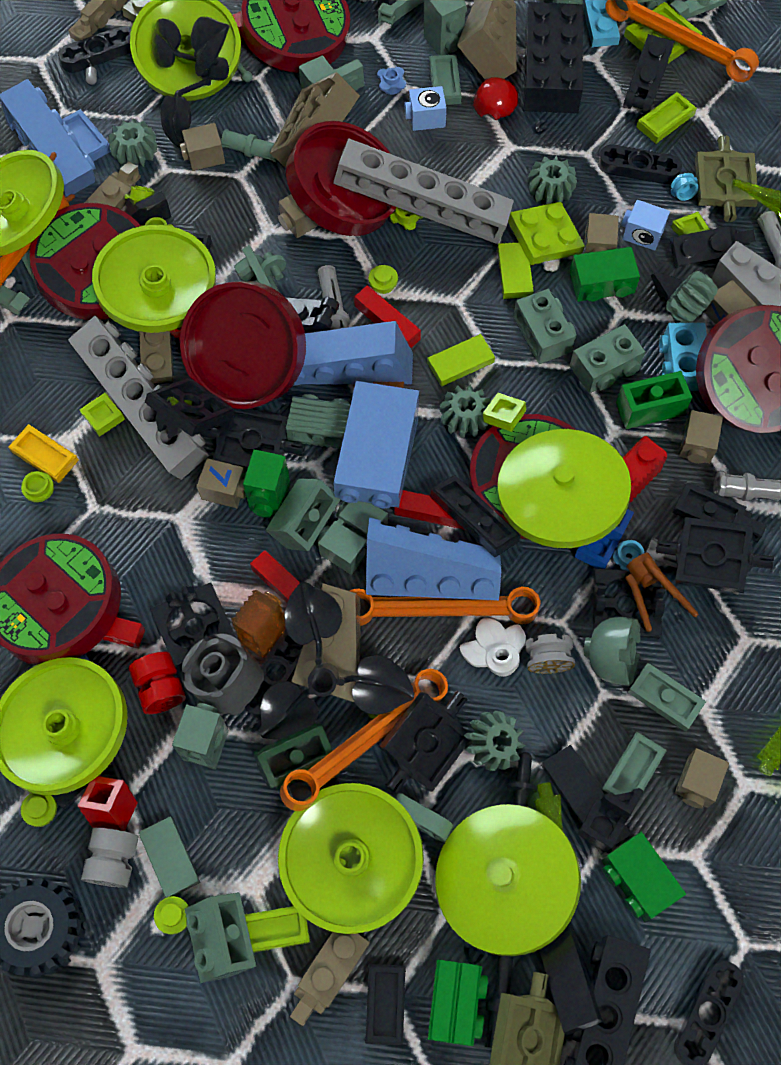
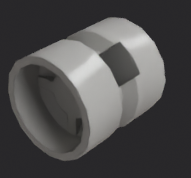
[81,828,139,888]

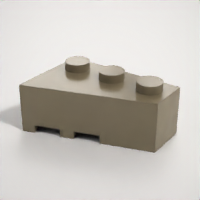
[457,0,517,80]
[270,72,360,168]
[292,583,361,702]

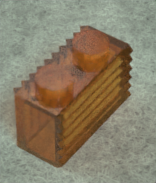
[231,590,286,658]

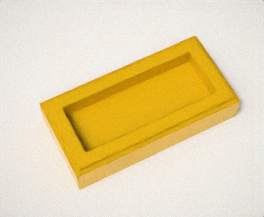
[8,424,79,483]

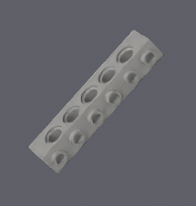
[333,138,514,244]
[68,316,210,480]

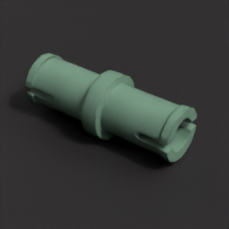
[221,129,277,162]

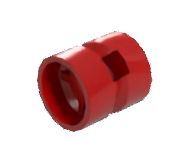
[128,651,186,715]

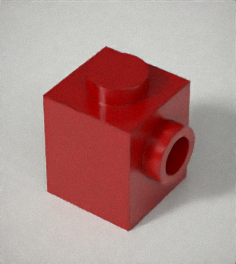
[78,776,138,831]

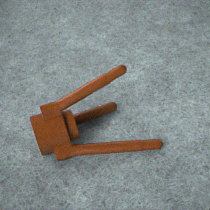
[625,553,698,632]

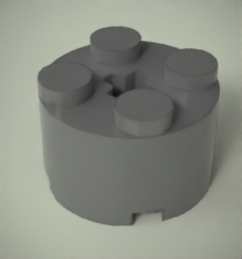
[182,634,264,715]

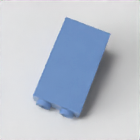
[333,381,419,508]

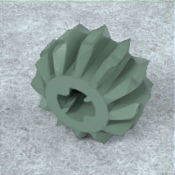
[108,118,158,167]
[527,155,577,204]
[666,271,718,323]
[440,384,491,438]
[464,711,526,771]

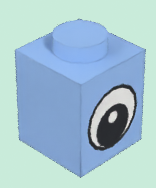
[404,86,446,131]
[621,200,670,251]

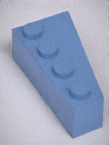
[0,79,96,197]
[294,321,413,385]
[366,517,501,600]

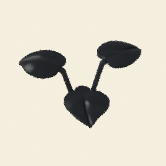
[152,16,230,148]
[260,582,415,739]

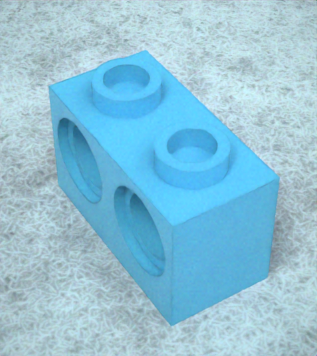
[659,323,707,392]

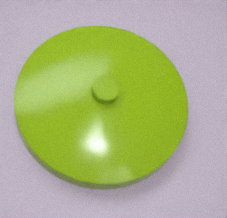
[130,0,241,101]
[0,150,64,256]
[92,225,216,333]
[498,429,631,548]
[0,657,128,795]
[278,783,424,934]
[435,804,581,956]

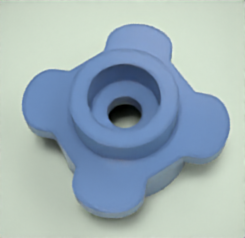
[377,67,406,95]

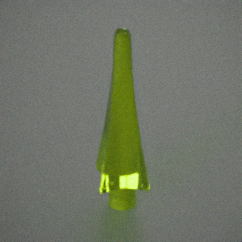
[732,179,781,218]
[756,725,781,776]
[534,782,563,831]

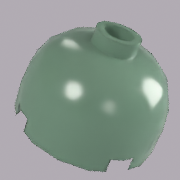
[584,617,641,686]

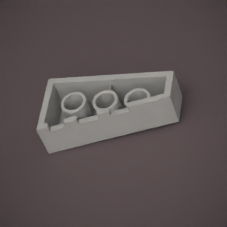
[712,241,781,306]

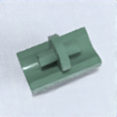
[234,245,286,293]

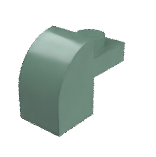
[299,55,364,91]

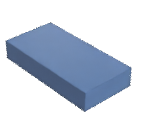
[62,109,110,162]

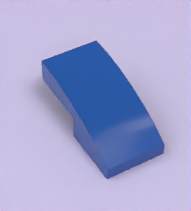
[575,509,634,569]

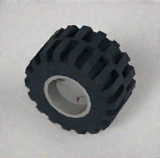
[0,878,85,978]

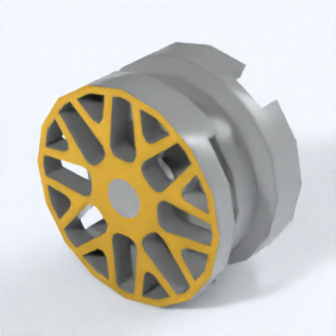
[525,634,575,674]

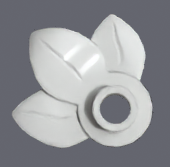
[460,618,526,676]

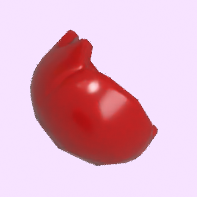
[473,77,518,120]

